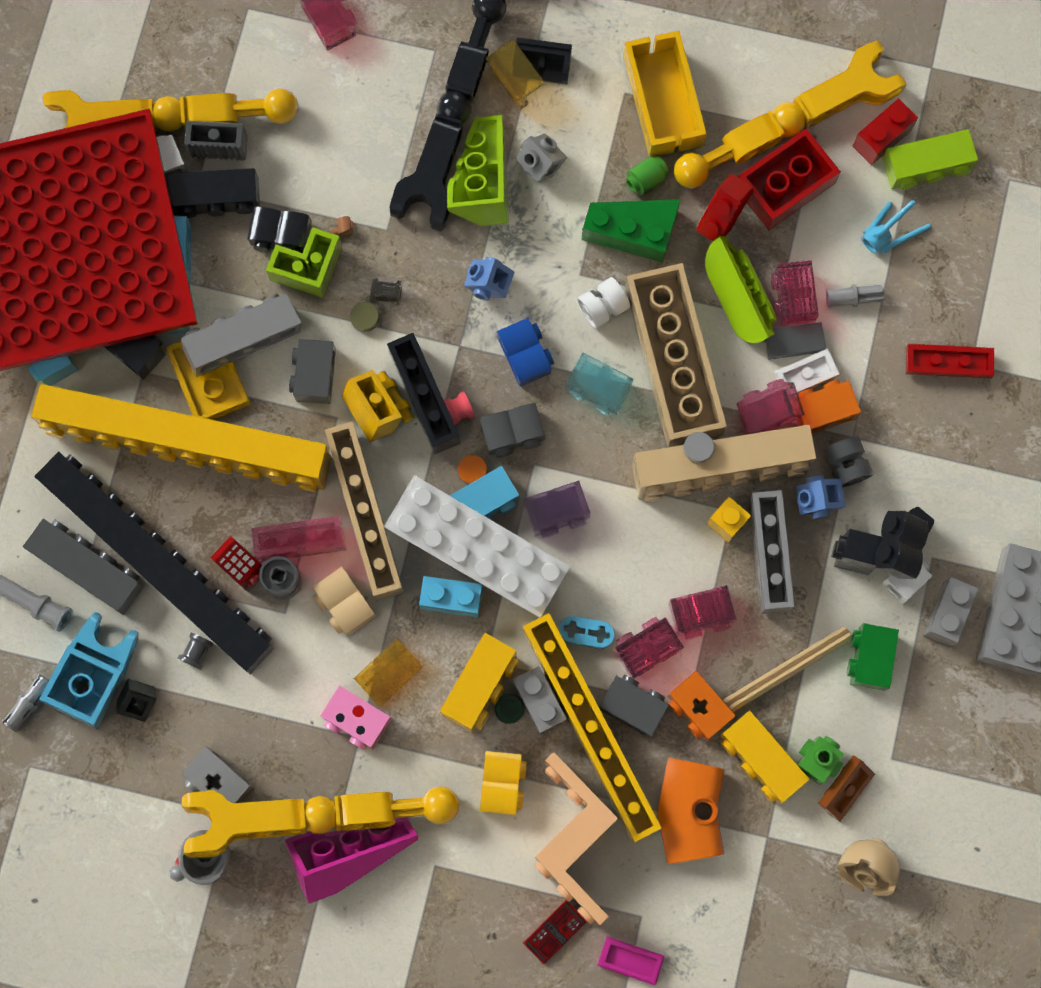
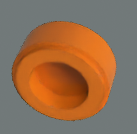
[458,455,487,485]

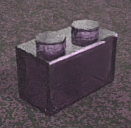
[524,481,591,538]

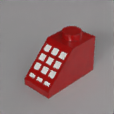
[210,536,262,590]

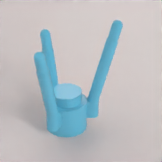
[861,200,931,254]

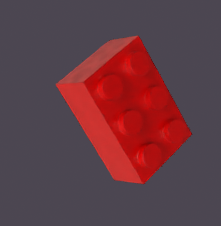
[738,128,841,231]

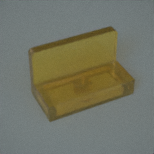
[485,40,544,110]
[353,638,422,706]

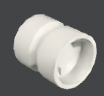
[577,277,630,329]

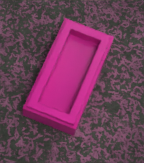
[597,936,665,986]

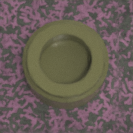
[350,302,379,332]

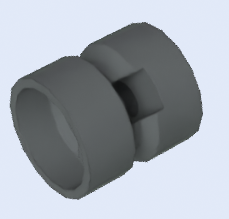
[823,436,874,488]
[259,556,302,600]

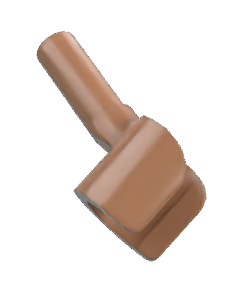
[328,216,354,237]

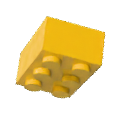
[440,633,519,734]

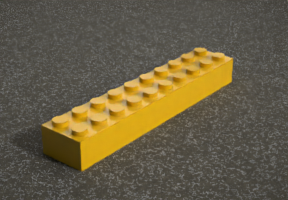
[31,384,332,492]

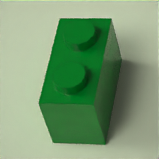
[847,623,899,691]

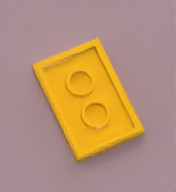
[165,341,251,420]

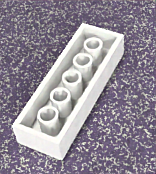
[384,476,570,618]

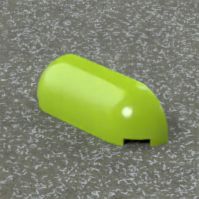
[705,236,777,343]

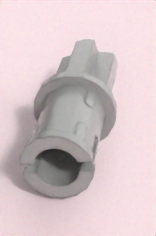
[826,284,884,308]

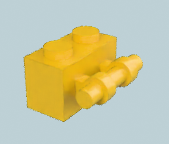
[341,370,414,443]

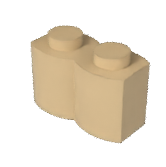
[312,567,377,637]

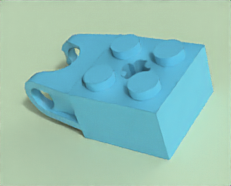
[39,612,139,729]

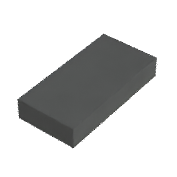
[765,322,826,360]

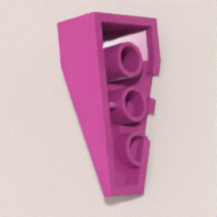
[285,817,418,904]

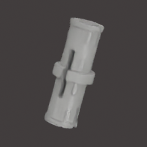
[1,674,49,733]

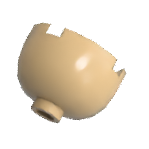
[837,838,900,896]

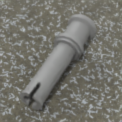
[0,575,73,632]

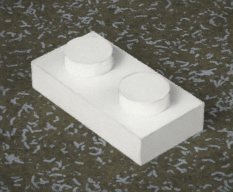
[774,349,840,399]

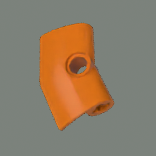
[658,758,725,864]

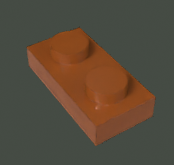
[818,755,875,822]

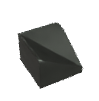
[116,678,157,722]

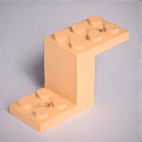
[535,752,618,925]

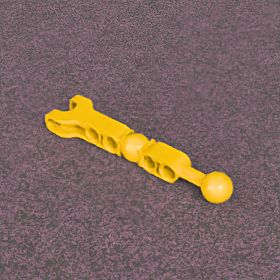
[674,40,907,189]
[42,88,299,132]
[181,786,460,858]

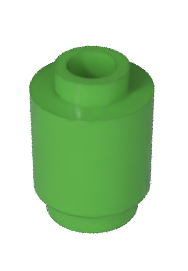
[626,155,669,195]

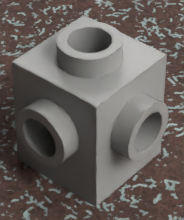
[516,134,568,182]

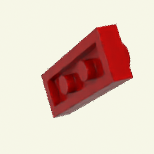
[905,344,994,379]

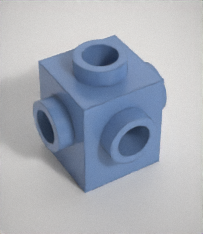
[464,257,515,301]
[795,476,845,519]

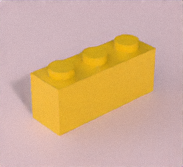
[720,710,810,804]

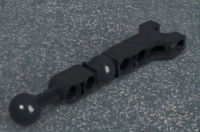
[389,0,507,231]

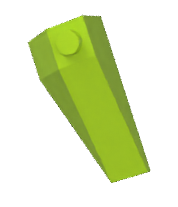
[447,115,509,226]

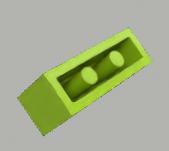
[882,129,978,190]

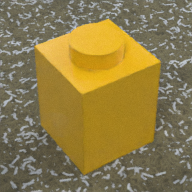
[707,497,751,543]

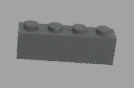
[23,518,144,615]

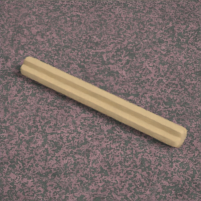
[723,626,852,712]

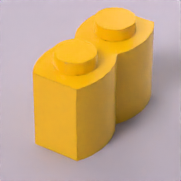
[480,751,527,815]

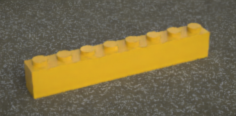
[523,613,662,843]

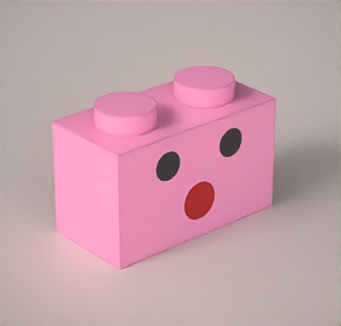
[321,685,392,750]

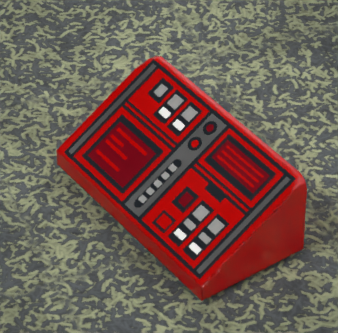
[523,900,587,965]

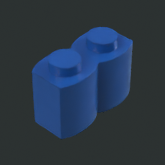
[497,318,554,387]

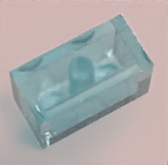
[566,353,634,415]

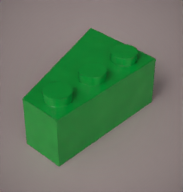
[582,200,680,263]

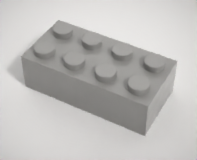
[975,543,1041,677]

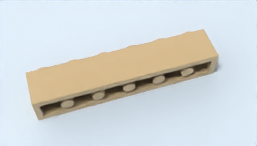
[325,421,404,601]

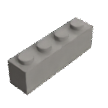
[181,293,301,377]
[749,490,795,614]

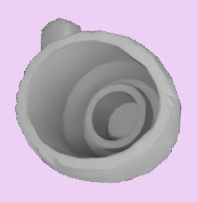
[169,830,230,885]

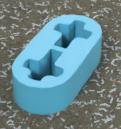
[559,616,614,649]

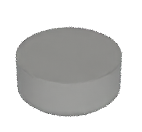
[683,432,714,463]

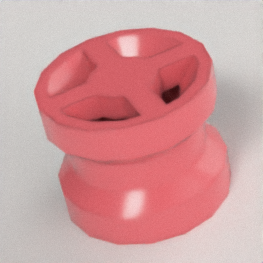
[444,391,475,426]

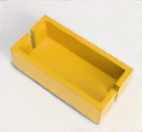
[623,30,707,157]

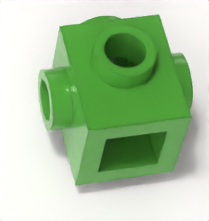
[797,736,844,785]

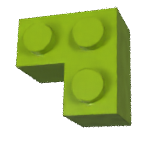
[266,227,342,298]

